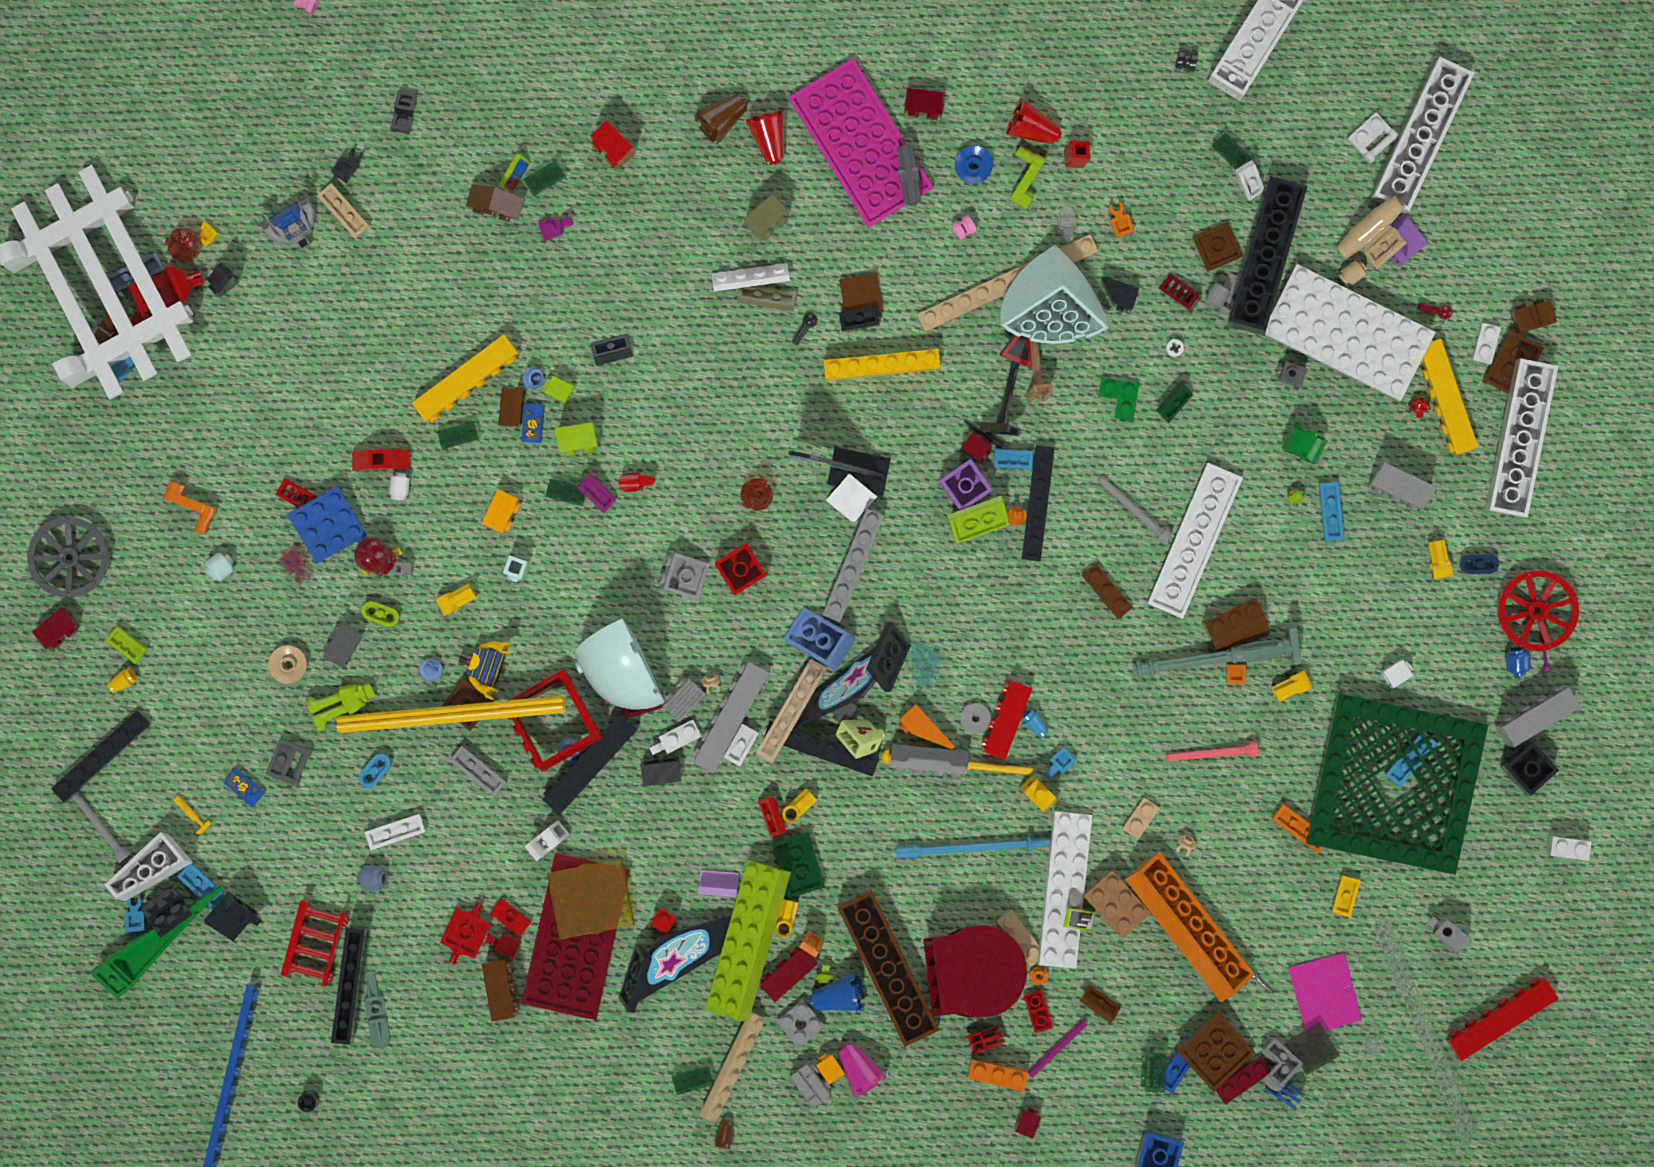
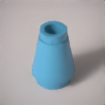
[1021,709,1048,738]

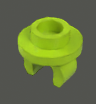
[815,965,834,985]

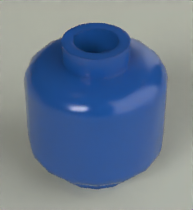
[1505,647,1532,677]

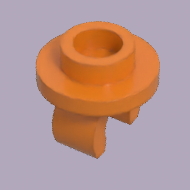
[1007,507,1027,526]

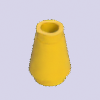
[107,668,137,693]

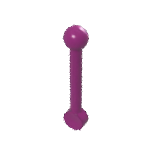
[1539,633,1550,673]

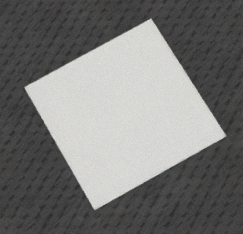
[826,474,877,522]

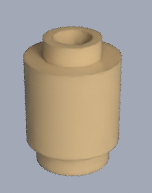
[1338,260,1367,288]

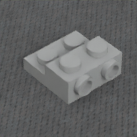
[658,552,710,600]

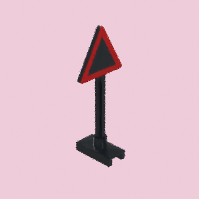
[980,335,1032,436]

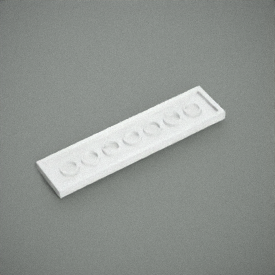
[1147,463,1243,619]
[1037,811,1092,968]

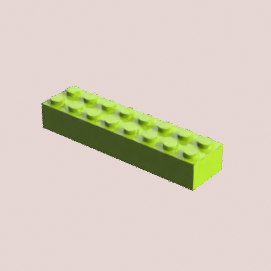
[706,860,791,1021]

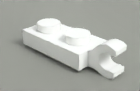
[649,720,702,755]

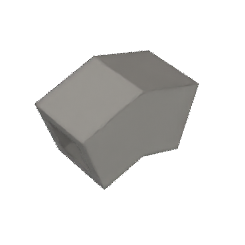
[394,563,413,575]

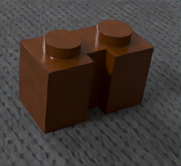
[1510,298,1557,334]

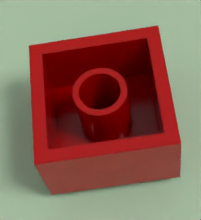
[590,120,636,169]
[714,543,767,596]

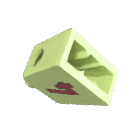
[836,720,885,759]

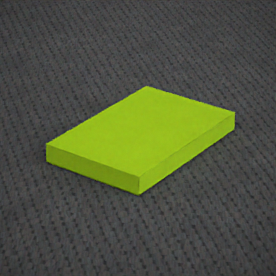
[947,496,1010,544]

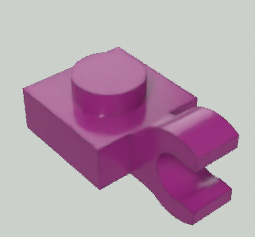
[538,216,573,242]

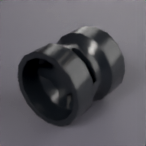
[1175,50,1198,73]
[297,1091,319,1112]

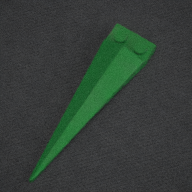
[91,885,223,999]

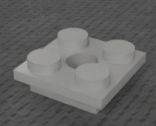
[776,1000,825,1049]

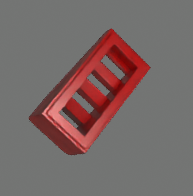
[275,478,318,507]

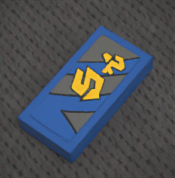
[521,404,544,444]
[223,768,265,807]

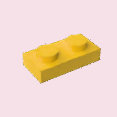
[1331,875,1361,918]

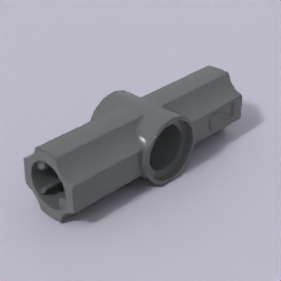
[896,145,921,205]

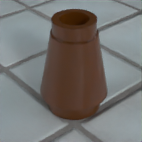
[714,1120,733,1149]

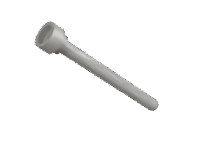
[1098,476,1172,544]
[72,792,132,864]

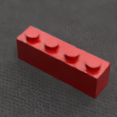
[981,680,1033,760]

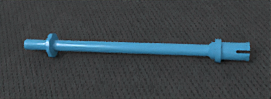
[896,835,1050,859]

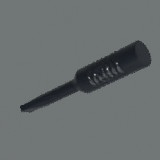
[964,421,1005,449]

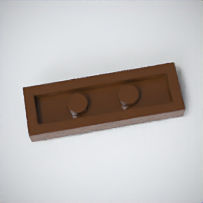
[1081,563,1133,620]

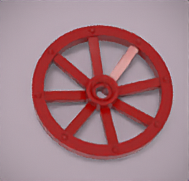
[1497,570,1579,651]

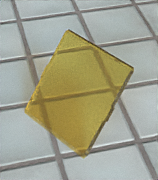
[547,858,635,939]

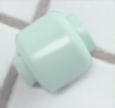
[204,553,234,581]

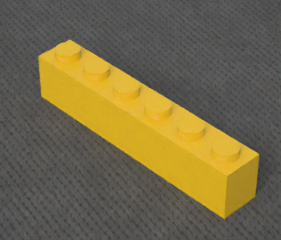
[412,334,519,423]
[1421,339,1478,456]
[824,349,940,381]

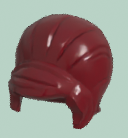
[354,537,396,576]

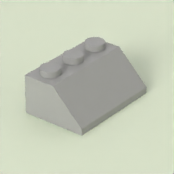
[1368,462,1437,511]

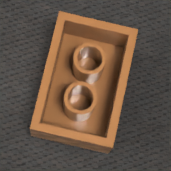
[1083,869,1151,939]

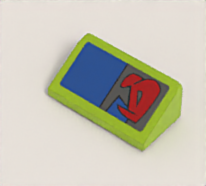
[498,153,531,194]

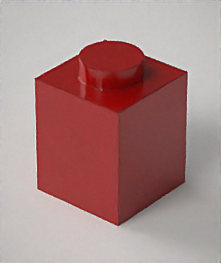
[1064,140,1091,168]
[650,907,677,934]

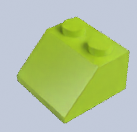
[554,422,599,456]

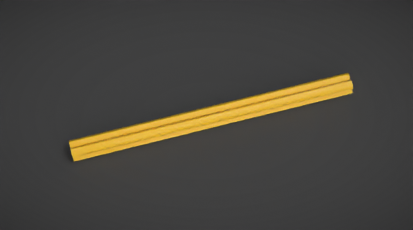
[336,695,566,733]

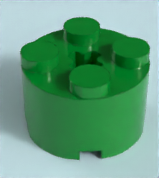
[1281,424,1328,464]

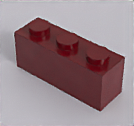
[759,946,818,1003]

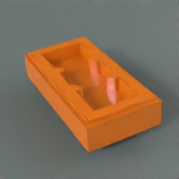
[799,931,824,957]

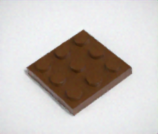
[1175,1010,1256,1092]

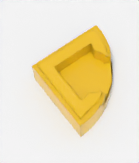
[200,221,220,248]

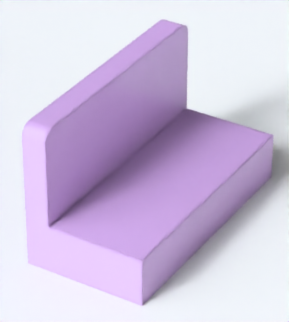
[698,870,739,897]

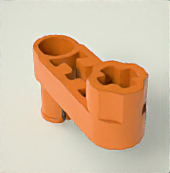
[163,481,217,535]

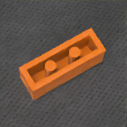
[967,1057,1028,1092]

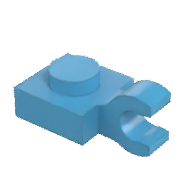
[1043,747,1077,779]

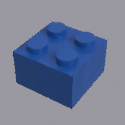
[1134,1129,1184,1167]

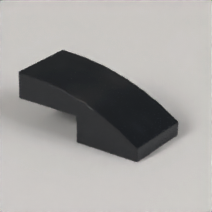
[390,90,417,134]

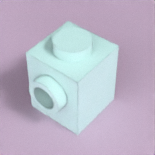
[503,555,530,582]

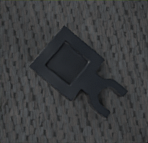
[331,148,363,184]

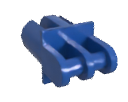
[1265,1082,1305,1110]

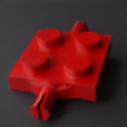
[440,902,492,965]

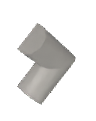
[1261,1037,1303,1091]

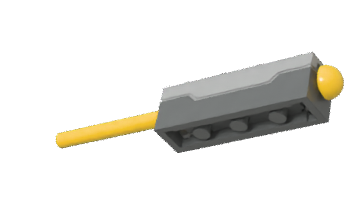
[881,744,1033,778]

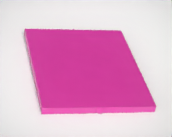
[1288,953,1362,1035]

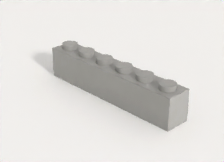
[822,509,884,622]
[692,662,769,774]

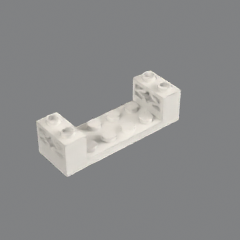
[1208,0,1303,101]

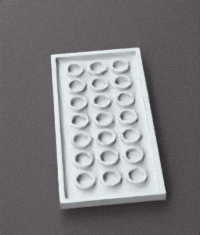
[1265,264,1435,401]

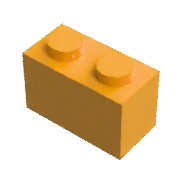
[481,489,521,534]

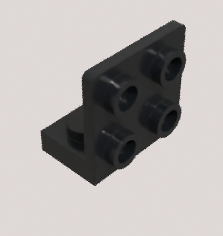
[204,891,262,941]

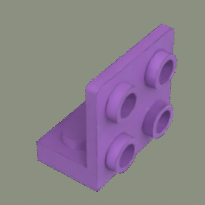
[1390,214,1428,267]

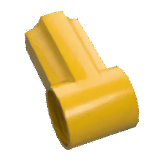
[1427,540,1453,580]
[435,584,477,617]
[1271,670,1313,702]
[782,788,817,823]
[775,899,798,938]

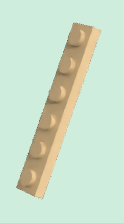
[756,659,827,764]
[699,1012,766,1122]

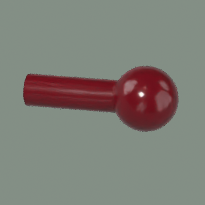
[1417,303,1453,320]

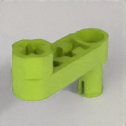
[1010,145,1046,210]

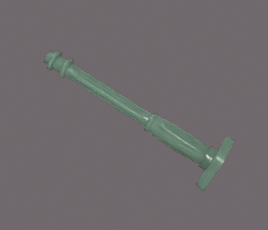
[1132,626,1302,679]

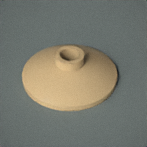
[268,645,307,684]

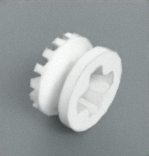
[1166,339,1184,357]

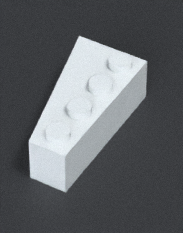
[105,832,193,901]

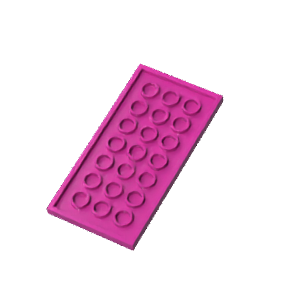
[788,58,934,228]

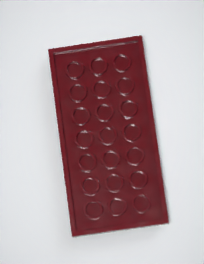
[521,853,630,1020]

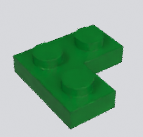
[1098,377,1139,422]

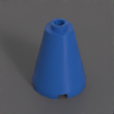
[809,973,865,1011]

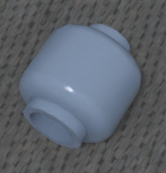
[357,865,387,891]

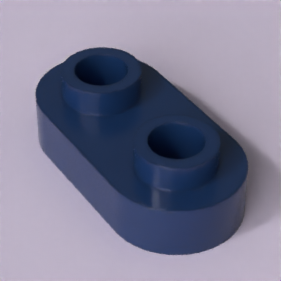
[1459,554,1499,574]

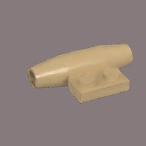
[1337,196,1407,268]

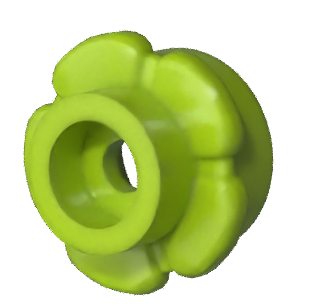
[1287,489,1305,506]

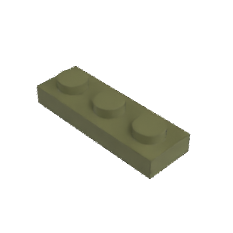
[737,286,797,311]

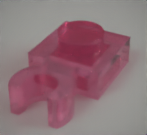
[279,549,311,585]

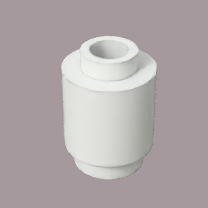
[389,473,410,501]

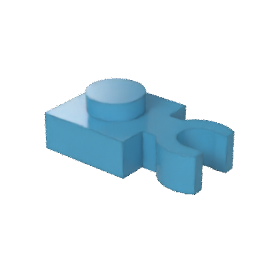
[125,898,146,932]

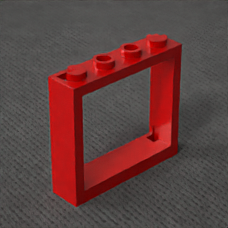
[508,669,603,772]

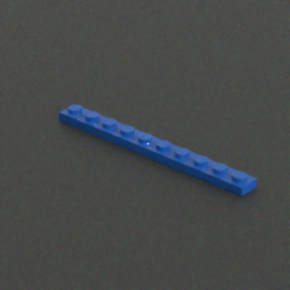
[203,983,259,1167]

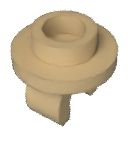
[701,674,721,694]
[1176,835,1196,856]

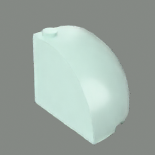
[1000,245,1109,344]
[575,619,665,709]

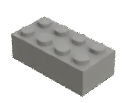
[1495,686,1581,747]

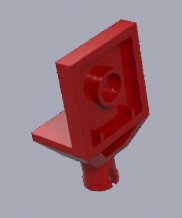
[128,265,204,321]

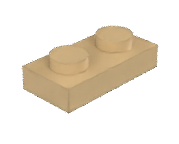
[1122,797,1160,840]

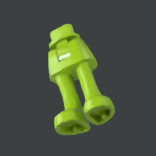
[305,682,375,732]

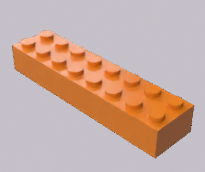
[1125,852,1254,1002]

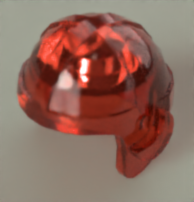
[165,227,200,260]
[740,477,773,511]

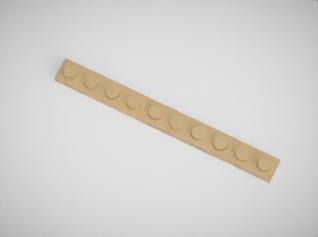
[917,234,1098,332]

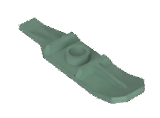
[364,970,390,1048]

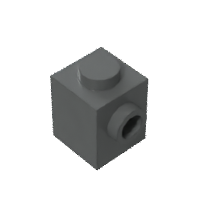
[1276,362,1307,388]
[831,703,859,723]

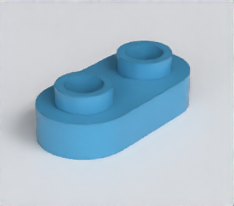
[359,754,391,788]

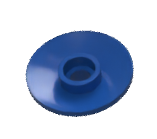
[955,145,993,184]

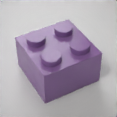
[939,459,993,511]

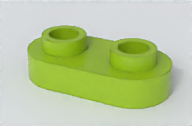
[362,601,400,627]

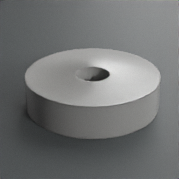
[960,703,991,734]

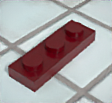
[1216,1056,1271,1105]

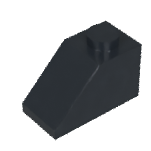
[207,263,240,296]
[1101,276,1139,313]

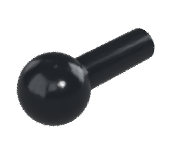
[792,313,818,345]

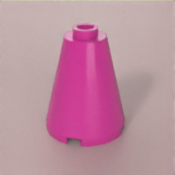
[839,1042,887,1098]

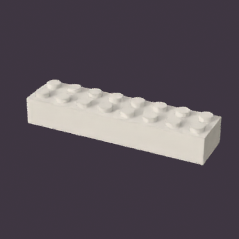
[1371,57,1474,214]
[1485,358,1558,518]

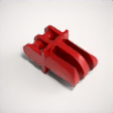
[618,472,655,492]
[965,1025,1005,1055]

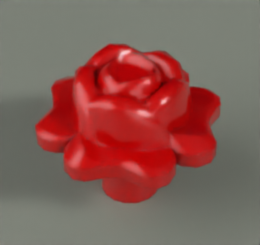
[1408,398,1431,418]

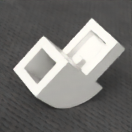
[525,820,570,861]

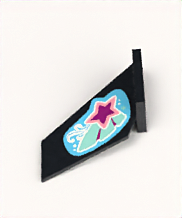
[794,622,911,729]
[618,915,732,1013]

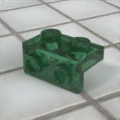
[1140,1051,1166,1093]

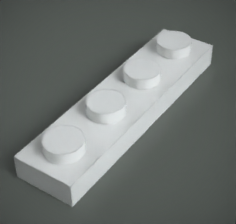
[712,263,790,291]

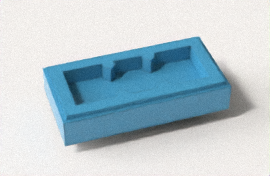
[994,448,1033,470]

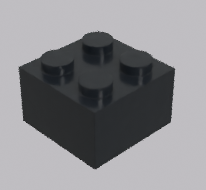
[1500,741,1559,796]

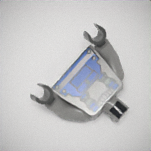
[254,190,315,250]

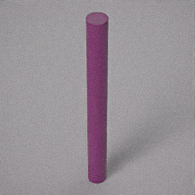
[1028,1019,1087,1078]

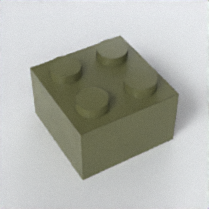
[744,194,788,241]

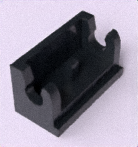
[640,757,682,786]

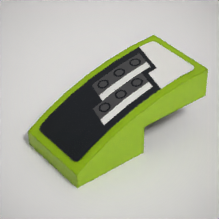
[1063,908,1095,931]

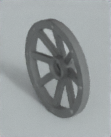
[27,517,109,598]

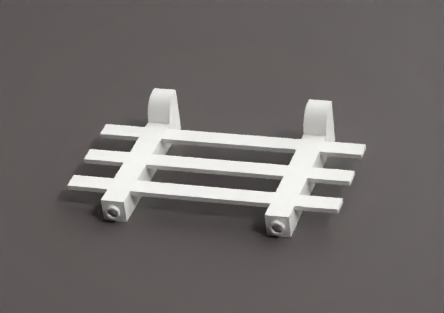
[0,165,194,400]

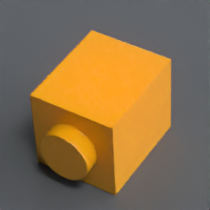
[816,1052,845,1085]

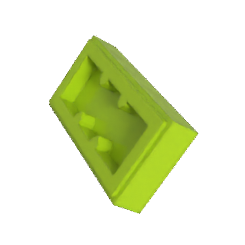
[105,626,148,664]

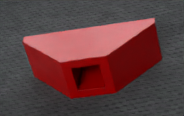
[352,449,410,471]

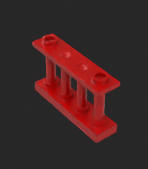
[280,899,349,987]

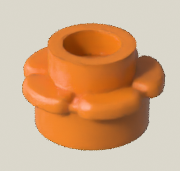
[1029,966,1048,986]

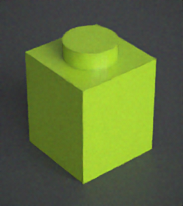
[543,376,575,404]

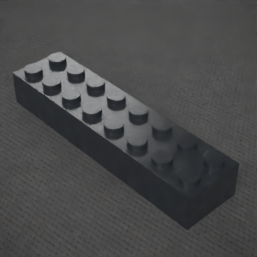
[1228,176,1308,336]

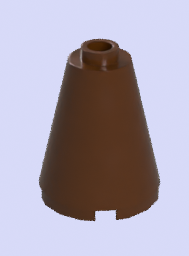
[694,94,748,144]

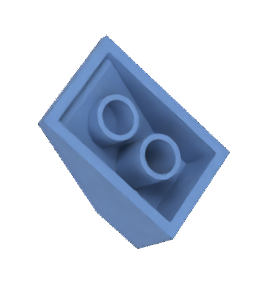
[784,607,856,672]

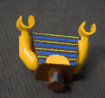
[458,641,513,700]

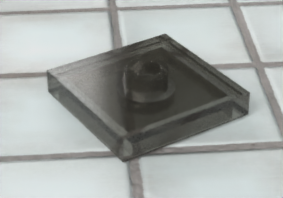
[1286,1022,1339,1075]

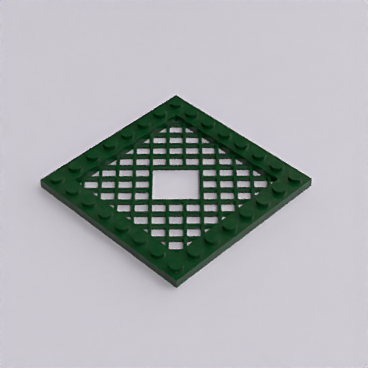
[1306,693,1488,875]

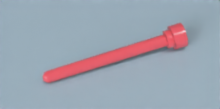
[1166,741,1259,761]

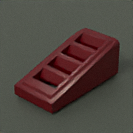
[1159,273,1202,313]

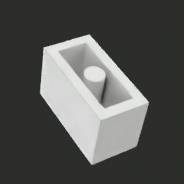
[1546,835,1591,861]

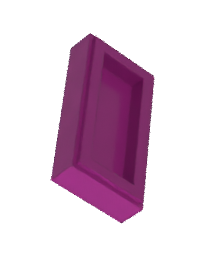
[576,473,617,513]

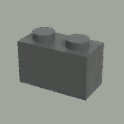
[322,623,364,668]

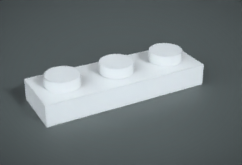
[365,814,426,850]

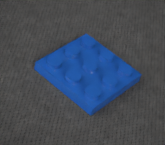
[287,485,367,564]

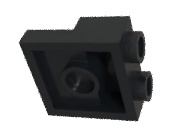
[141,885,192,938]

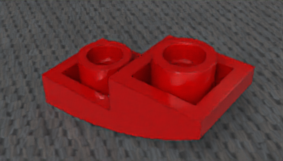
[1023,990,1053,1034]

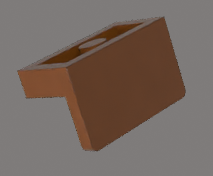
[498,388,525,428]

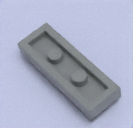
[449,745,507,797]

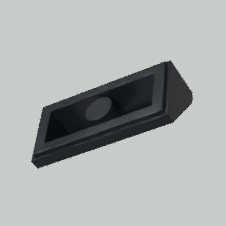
[839,306,880,333]
[591,334,633,366]

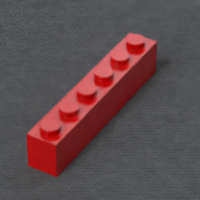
[1446,977,1559,1061]

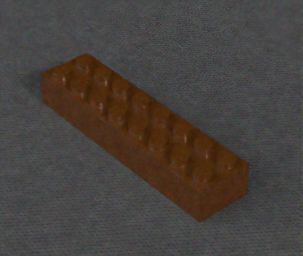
[837,889,939,1047]

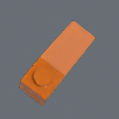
[899,704,955,749]

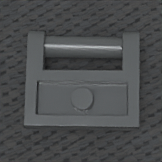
[265,738,313,787]

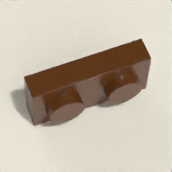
[1079,985,1121,1023]

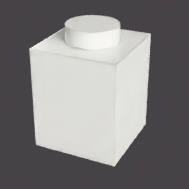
[1381,660,1413,688]

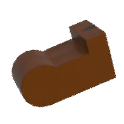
[94,311,118,343]

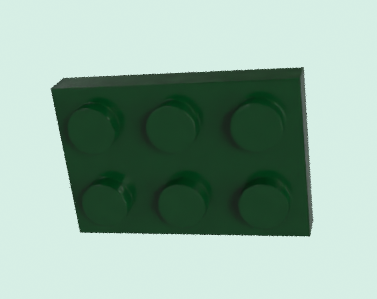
[772,832,825,899]

